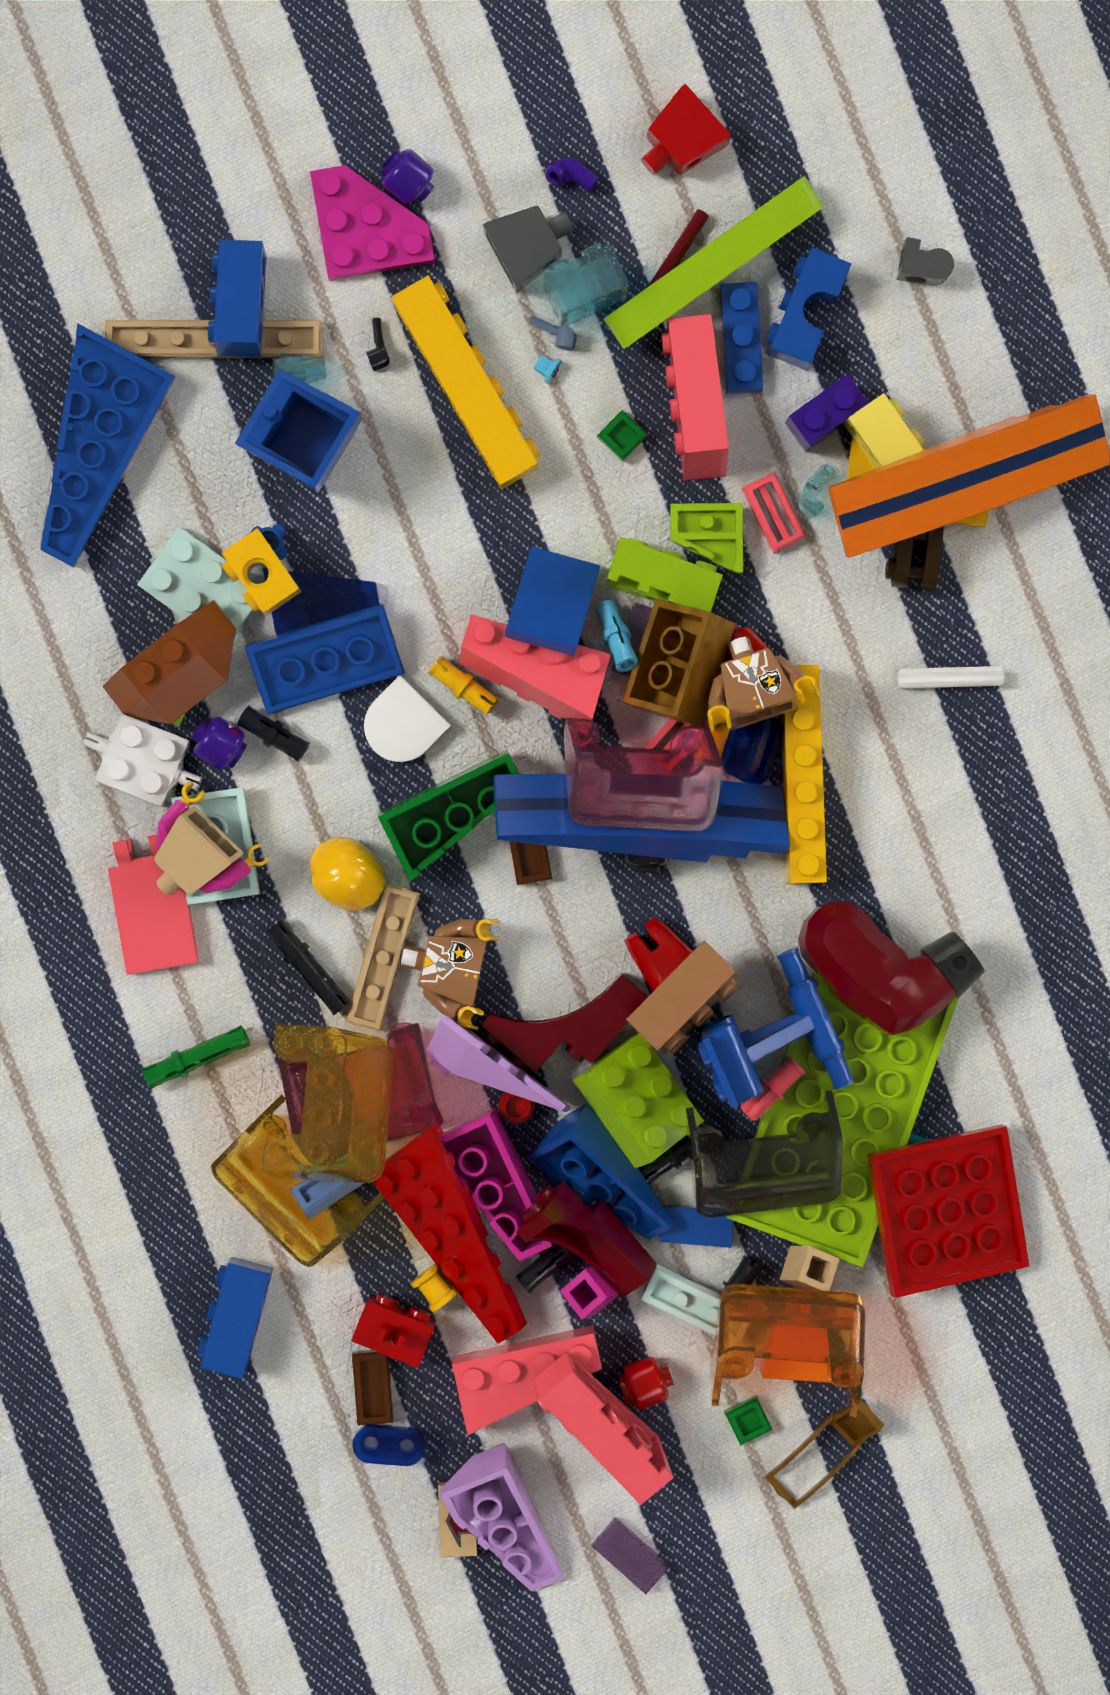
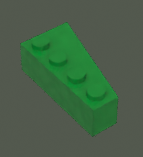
[378,749,519,882]

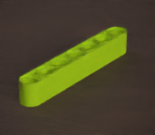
[604,176,824,349]

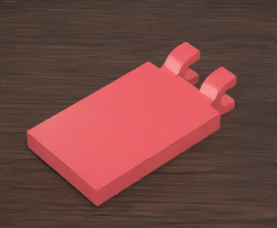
[108,835,199,975]

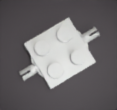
[83,714,203,808]

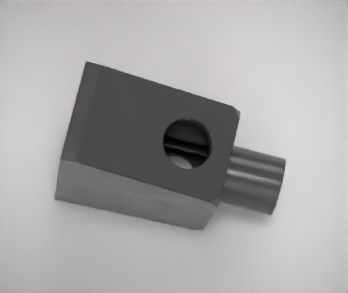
[483,206,574,292]

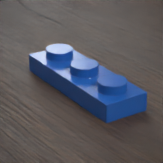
[720,282,763,394]

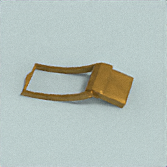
[765,1398,884,1509]

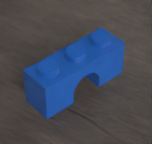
[765,247,852,371]

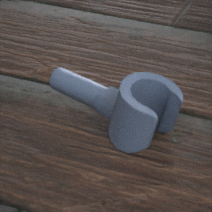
[529,316,577,351]

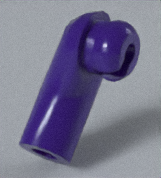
[545,158,600,193]

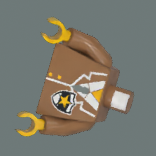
[707,637,820,732]
[401,919,500,1030]

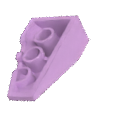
[426,1015,571,1112]
[440,1443,564,1591]

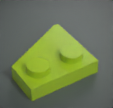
[670,503,743,574]

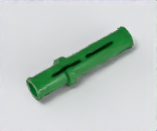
[142,1025,251,1089]

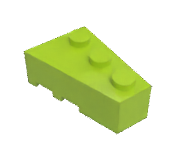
[605,537,723,612]

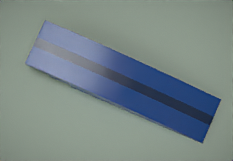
[493,774,790,863]

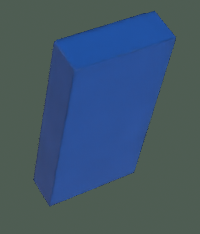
[659,1204,734,1248]

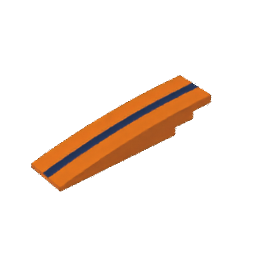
[828,394,1110,558]

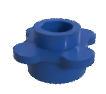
[250,524,288,560]

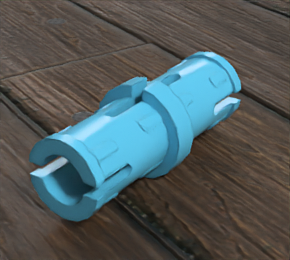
[595,600,638,672]

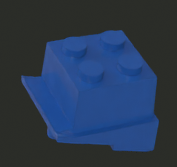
[235,369,363,493]

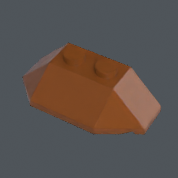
[102,600,237,724]

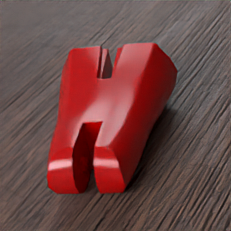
[624,916,693,993]

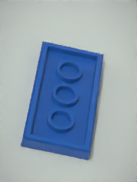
[245,604,405,715]

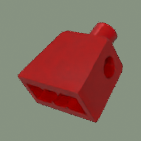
[641,84,731,175]

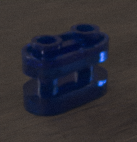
[721,717,783,784]

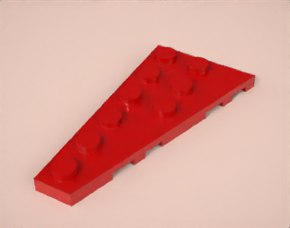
[367,1122,527,1344]

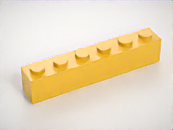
[391,275,541,490]
[781,664,827,884]

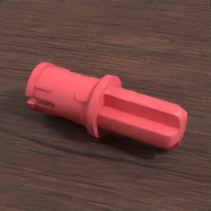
[740,1056,805,1121]

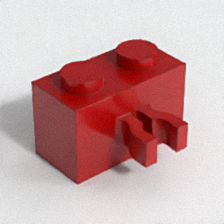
[351,1293,436,1368]

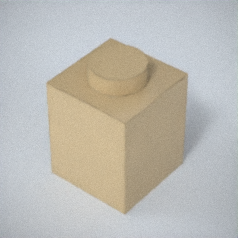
[779,1246,840,1293]

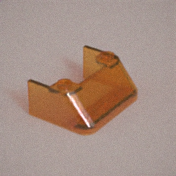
[710,1284,866,1417]

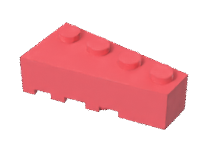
[452,1325,602,1435]
[534,1352,674,1505]

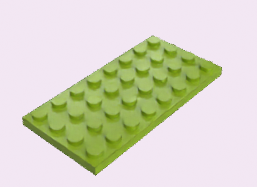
[726,971,959,1267]

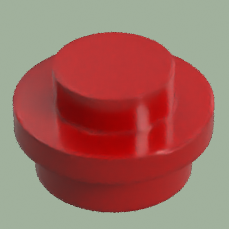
[499,1092,535,1124]

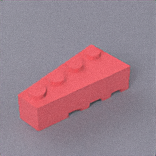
[661,314,729,481]
[459,614,611,735]

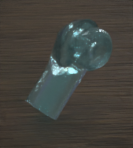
[798,464,836,518]

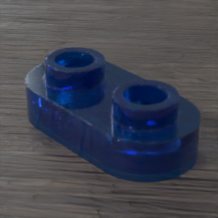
[352,1424,425,1466]

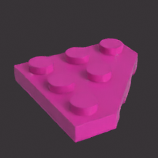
[310,165,435,281]

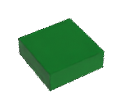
[597,410,648,462]
[724,1395,773,1446]

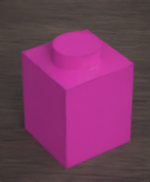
[560,1266,619,1320]

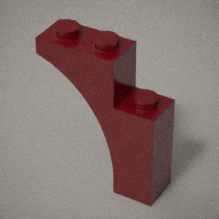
[481,973,648,1073]
[516,1181,657,1298]

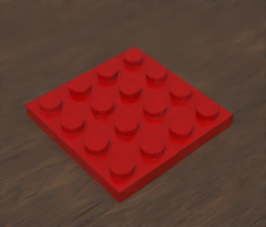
[867,1124,1030,1298]

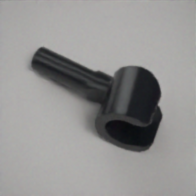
[366,318,390,371]

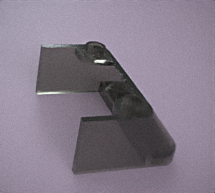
[686,1090,843,1218]

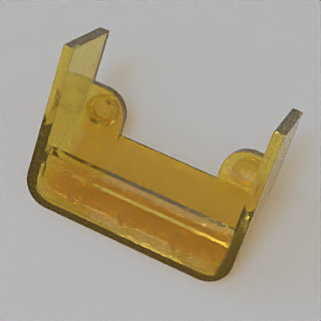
[211,1094,384,1267]

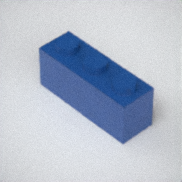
[208,240,267,357]
[197,1257,274,1379]

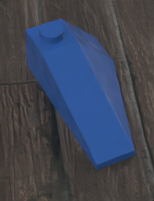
[527,1103,674,1240]

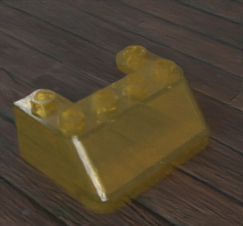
[262,1025,394,1183]

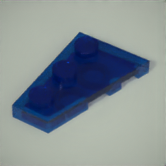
[263,568,380,635]

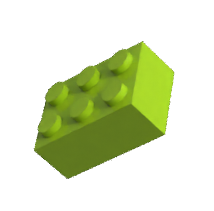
[572,1033,704,1168]

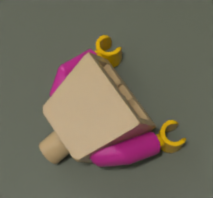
[154,782,269,895]

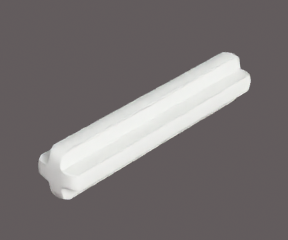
[897,666,1004,689]

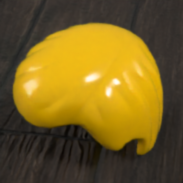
[310,837,385,911]

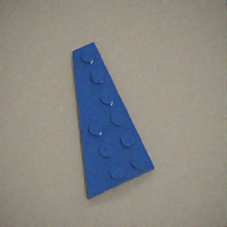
[40,323,175,568]

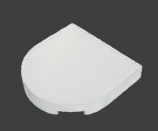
[364,675,451,762]

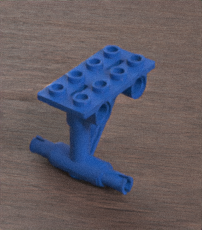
[697,947,855,1109]

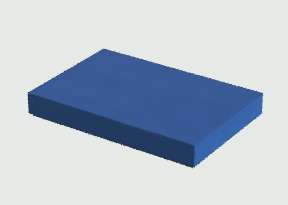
[504,546,601,656]

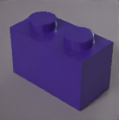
[785,374,869,452]

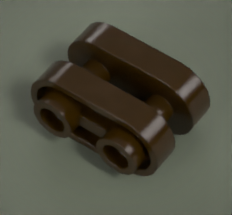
[885,526,944,591]

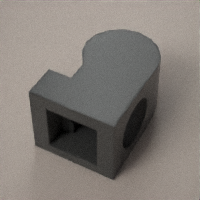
[896,237,954,286]

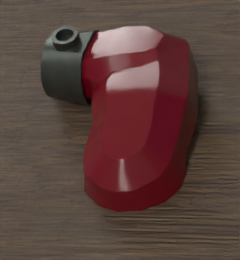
[798,901,985,1036]

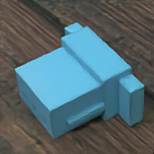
[533,355,562,385]

